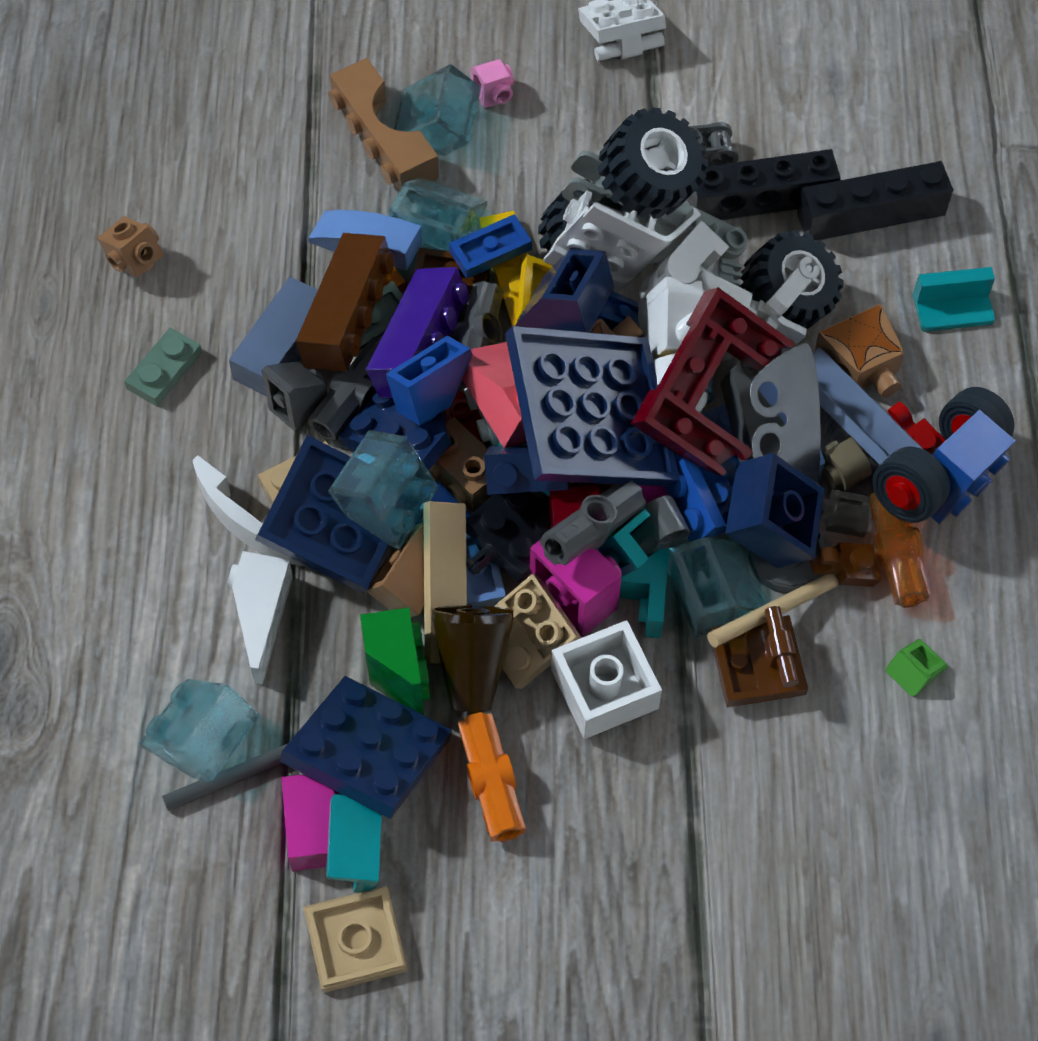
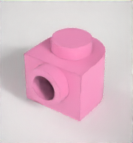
[471,59,514,109]

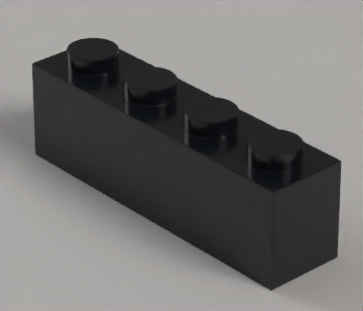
[797,161,954,241]

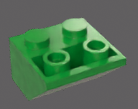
[360,607,430,715]

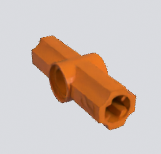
[458,712,526,842]

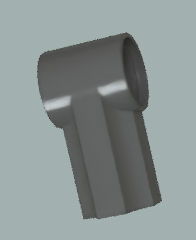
[629,495,690,557]

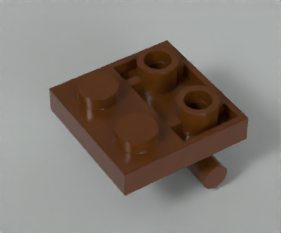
[710,606,808,708]

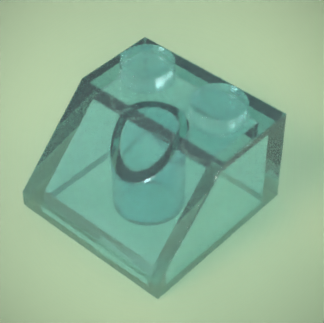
[394,64,481,156]

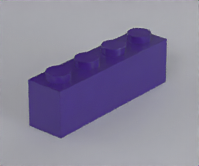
[366,267,469,398]

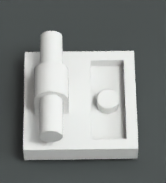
[578,0,666,61]

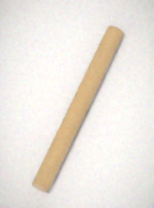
[707,574,838,647]

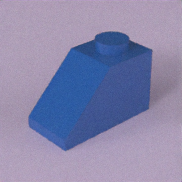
[386,336,472,426]

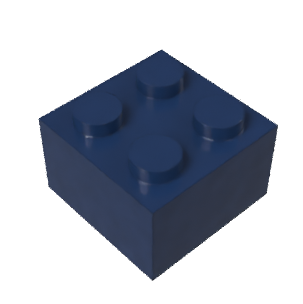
[725,453,824,568]

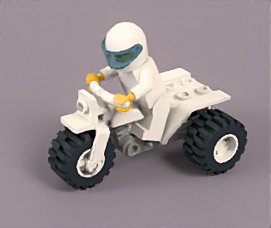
[538,107,844,412]

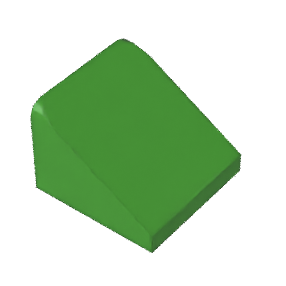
[886,639,948,697]

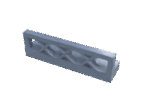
[813,347,926,465]

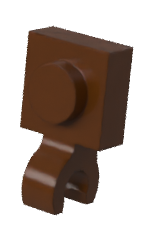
[809,542,881,587]

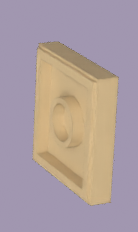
[303,886,408,993]

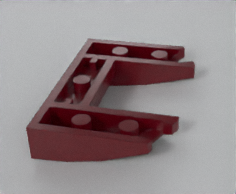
[631,287,794,476]

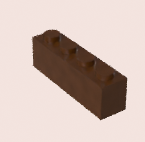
[296,233,394,372]

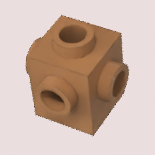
[97,216,164,277]

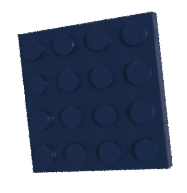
[505,326,680,487]

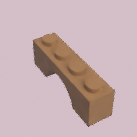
[328,58,439,195]

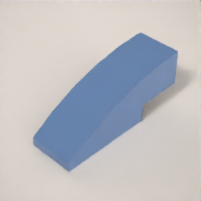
[308,210,422,271]

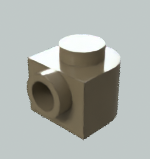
[821,437,872,492]

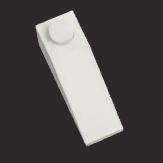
[228,551,293,685]

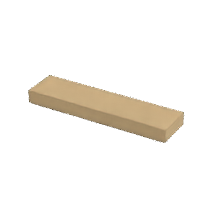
[423,501,467,665]

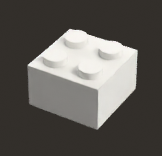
[551,620,662,739]

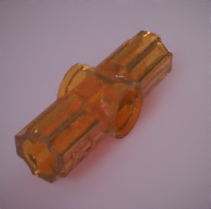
[868,493,930,608]

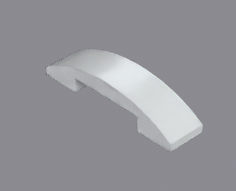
[192,455,308,567]

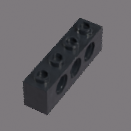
[688,149,841,220]

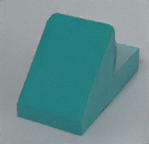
[619,549,669,638]

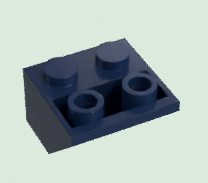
[515,249,614,333]

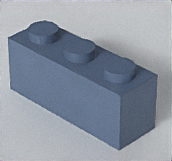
[229,276,318,396]

